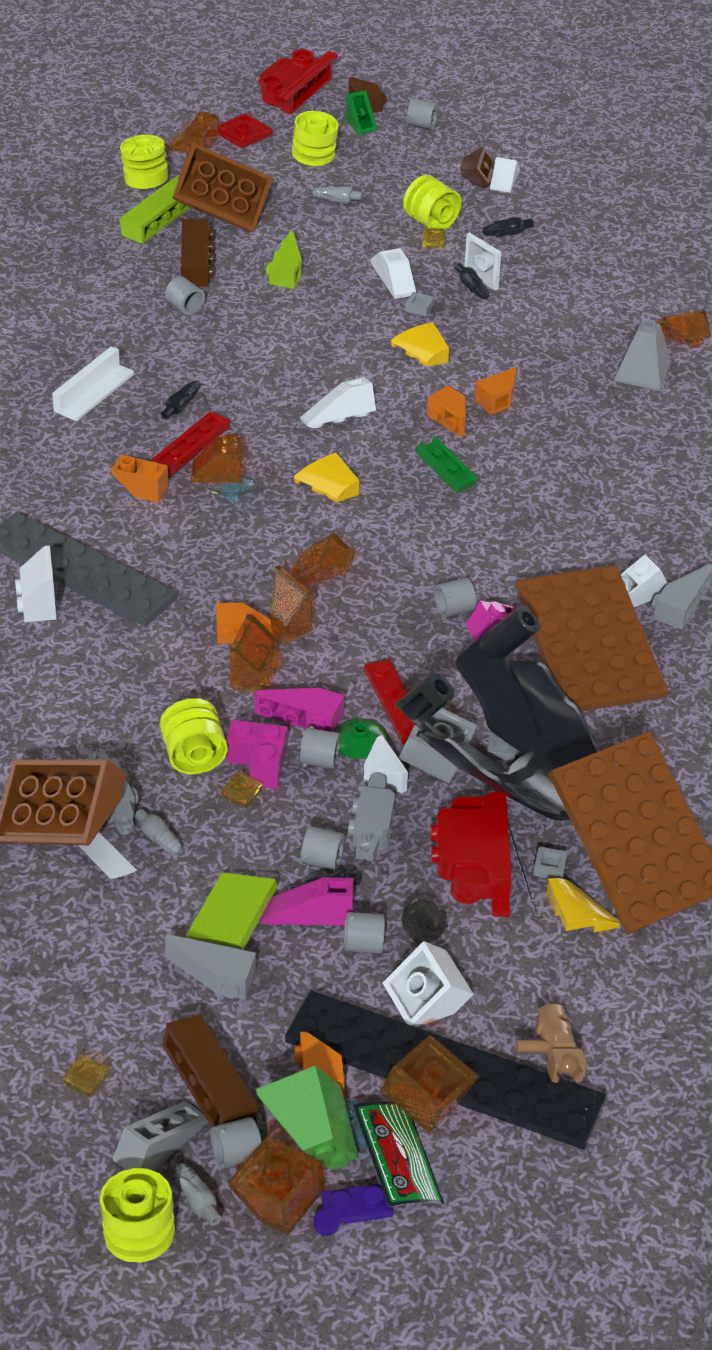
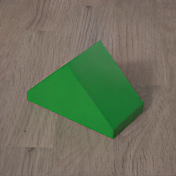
[345,90,378,135]

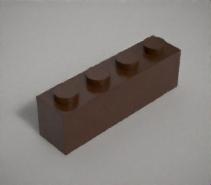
[181,219,213,287]
[162,1014,259,1127]

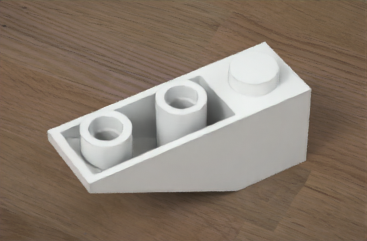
[300,377,376,428]
[621,555,668,607]

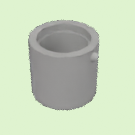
[407,98,438,129]
[165,276,205,315]
[434,578,477,618]
[300,726,341,769]
[301,826,345,871]
[344,912,385,954]
[210,1117,263,1170]

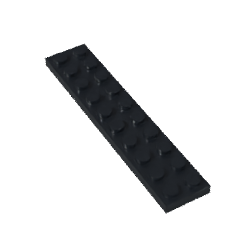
[285,990,607,1150]

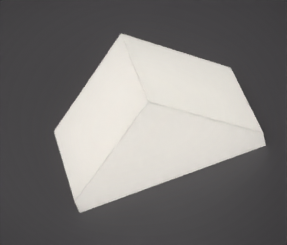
[490,157,520,193]
[364,735,408,793]

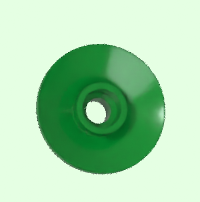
[333,718,388,759]

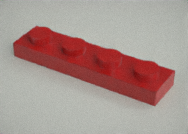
[150,411,230,477]
[364,659,414,745]

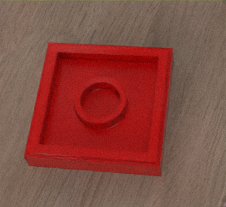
[214,113,273,149]

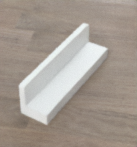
[52,346,134,421]

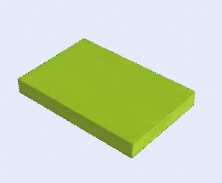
[186,872,278,950]

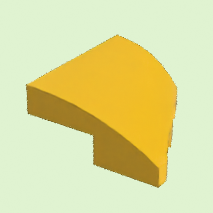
[391,322,449,366]
[294,453,359,502]
[546,878,620,932]

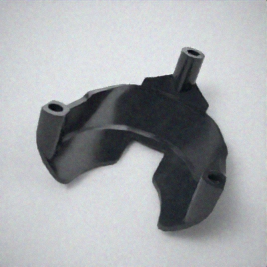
[395,606,599,821]

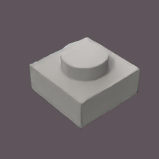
[405,292,434,316]
[487,731,516,761]
[533,846,568,879]

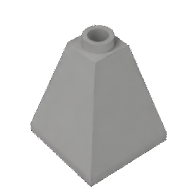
[614,319,671,391]

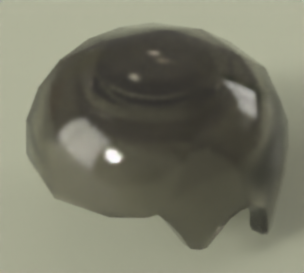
[401,898,448,943]

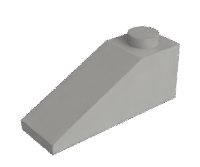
[651,564,712,630]
[165,934,256,1000]
[113,1101,208,1171]

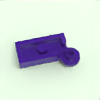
[313,1183,393,1236]

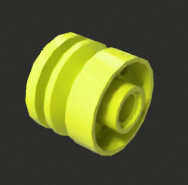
[291,111,339,166]
[120,135,169,189]
[403,175,461,232]
[159,698,228,774]
[99,1168,175,1263]

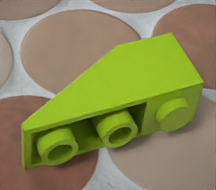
[266,231,302,289]

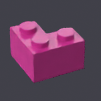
[226,720,287,789]

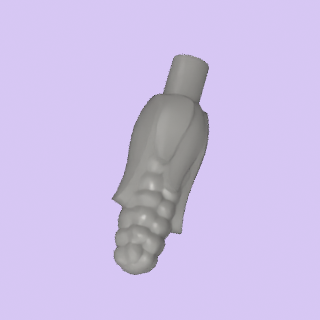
[312,185,363,204]
[135,809,182,855]
[175,1163,222,1226]

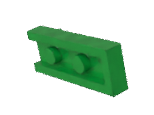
[416,437,478,493]

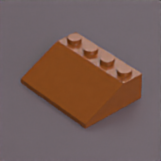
[172,143,273,233]
[0,759,126,845]

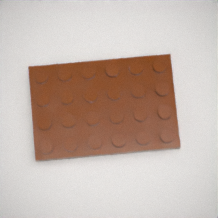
[515,565,668,712]
[548,731,712,934]

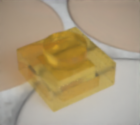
[422,228,445,248]
[222,772,262,808]
[63,1054,109,1098]

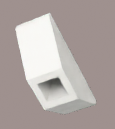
[371,248,416,299]

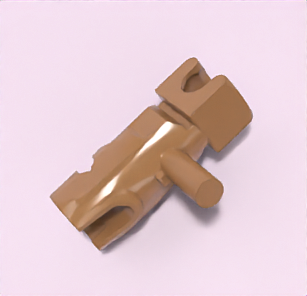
[515,1004,587,1083]

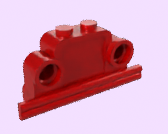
[258,49,338,114]
[430,792,512,917]

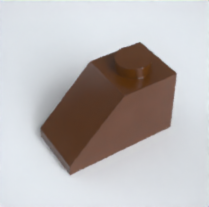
[348,77,386,113]
[460,146,495,186]

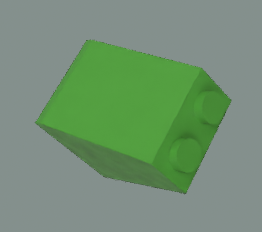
[256,1065,359,1169]

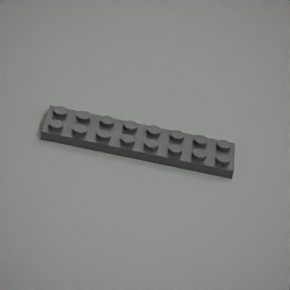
[0,511,178,627]

